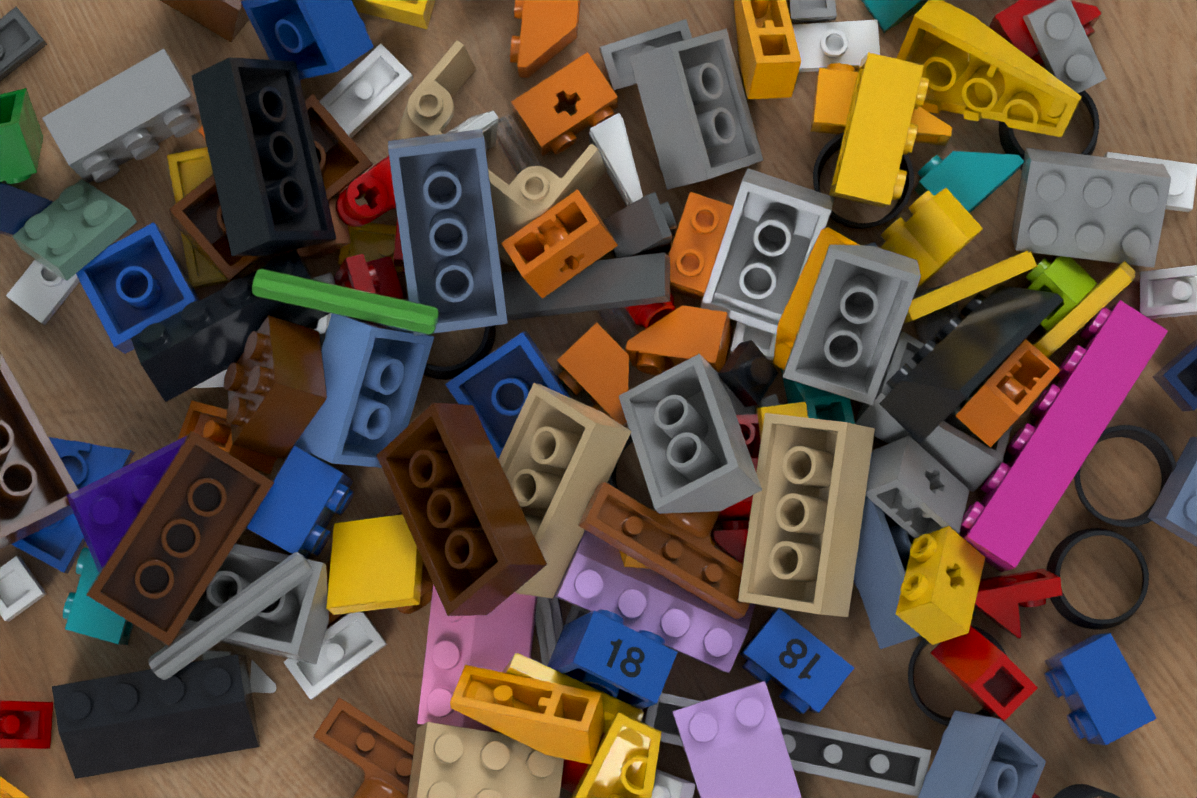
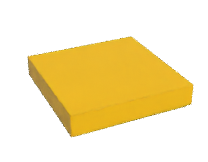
[326,514,423,615]

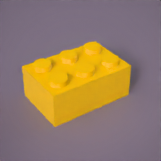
[829,52,929,208]

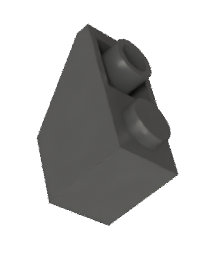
[603,192,677,258]

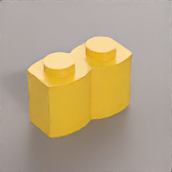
[880,188,983,290]

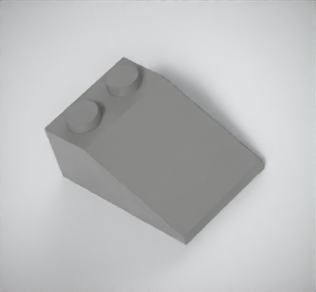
[700,168,835,335]

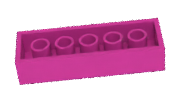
[960,300,1168,572]

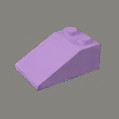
[672,681,802,798]

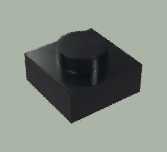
[718,340,779,408]

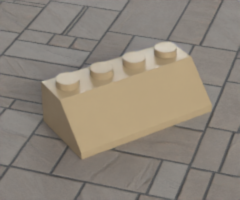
[498,383,632,599]
[738,413,875,617]

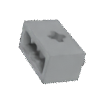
[865,436,970,538]

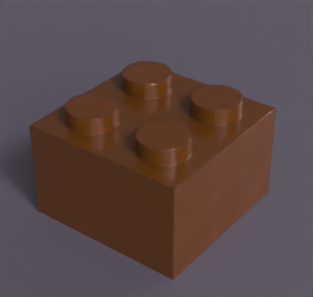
[224,315,327,459]

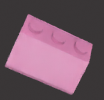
[417,584,537,733]

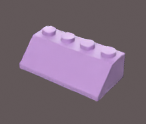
[554,530,755,673]

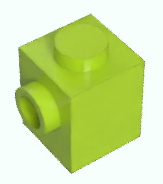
[1026,256,1097,331]

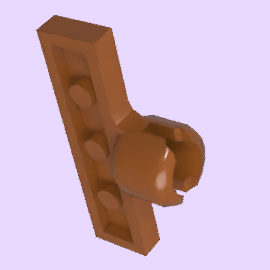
[578,481,750,620]
[313,697,415,798]

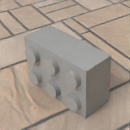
[42,49,201,183]
[1011,148,1171,268]

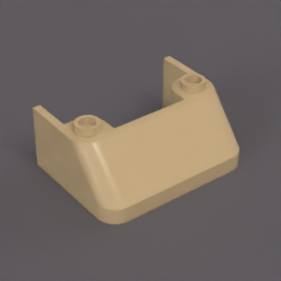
[394,40,607,266]

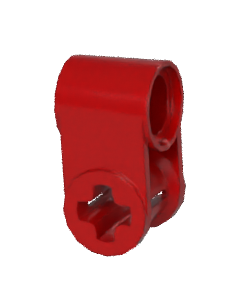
[336,156,396,227]

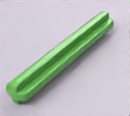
[252,269,439,335]

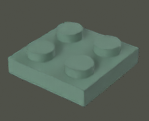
[12,179,137,281]

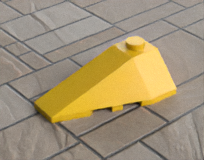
[896,0,1082,137]
[571,711,661,798]

